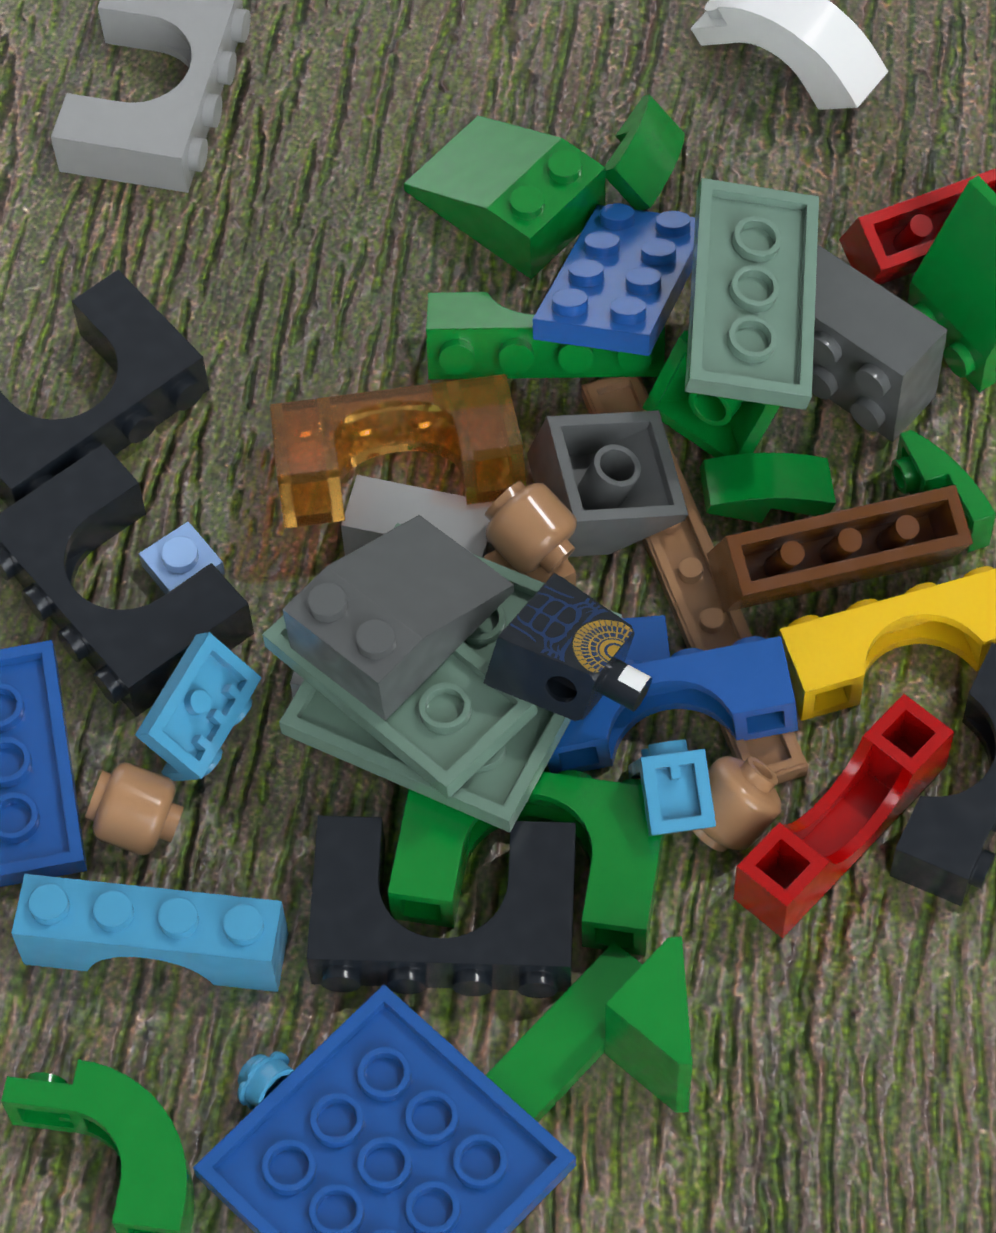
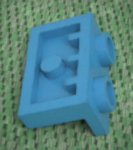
[135,632,262,781]

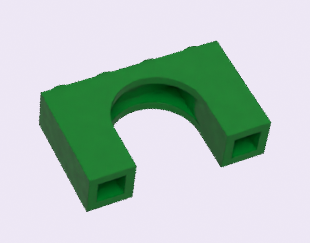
[388,770,665,956]

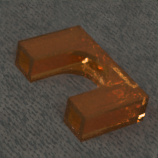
[270,374,527,529]

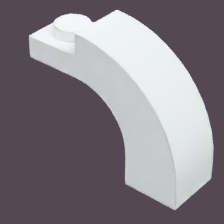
[691,0,888,110]

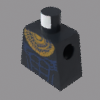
[483,573,652,721]

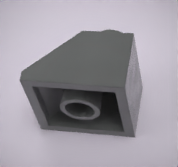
[527,411,688,557]

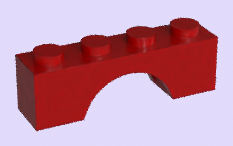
[733,694,954,939]

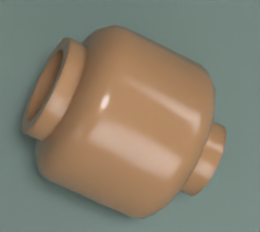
[485,481,577,574]
[692,756,781,852]
[85,762,184,855]

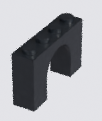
[0,270,209,507]
[0,443,254,717]
[307,816,576,998]

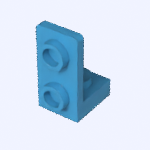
[628,740,716,836]

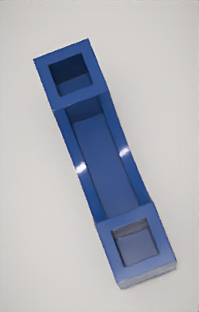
[548,636,798,774]

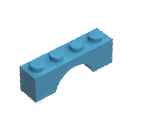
[11,874,288,992]

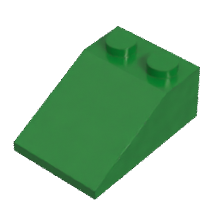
[403,115,606,279]
[907,175,996,393]

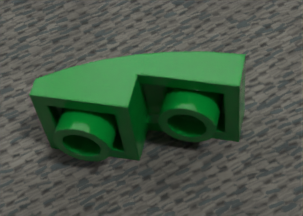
[605,94,685,211]
[891,430,996,553]
[699,452,836,523]

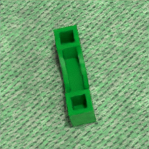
[426,292,665,380]

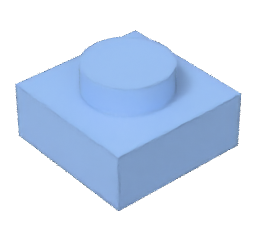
[138,522,225,594]

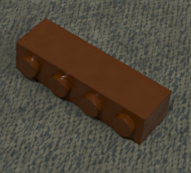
[707,485,973,613]

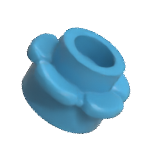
[237,1051,294,1110]

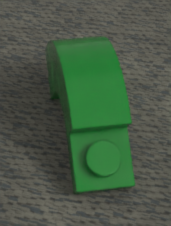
[1,1059,194,1233]

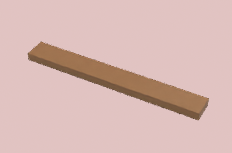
[581,377,808,785]

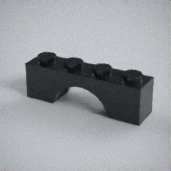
[890,643,996,906]

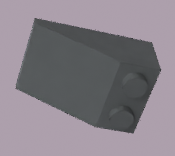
[282,515,514,721]

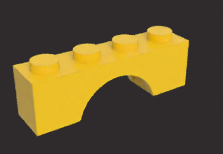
[779,566,996,721]

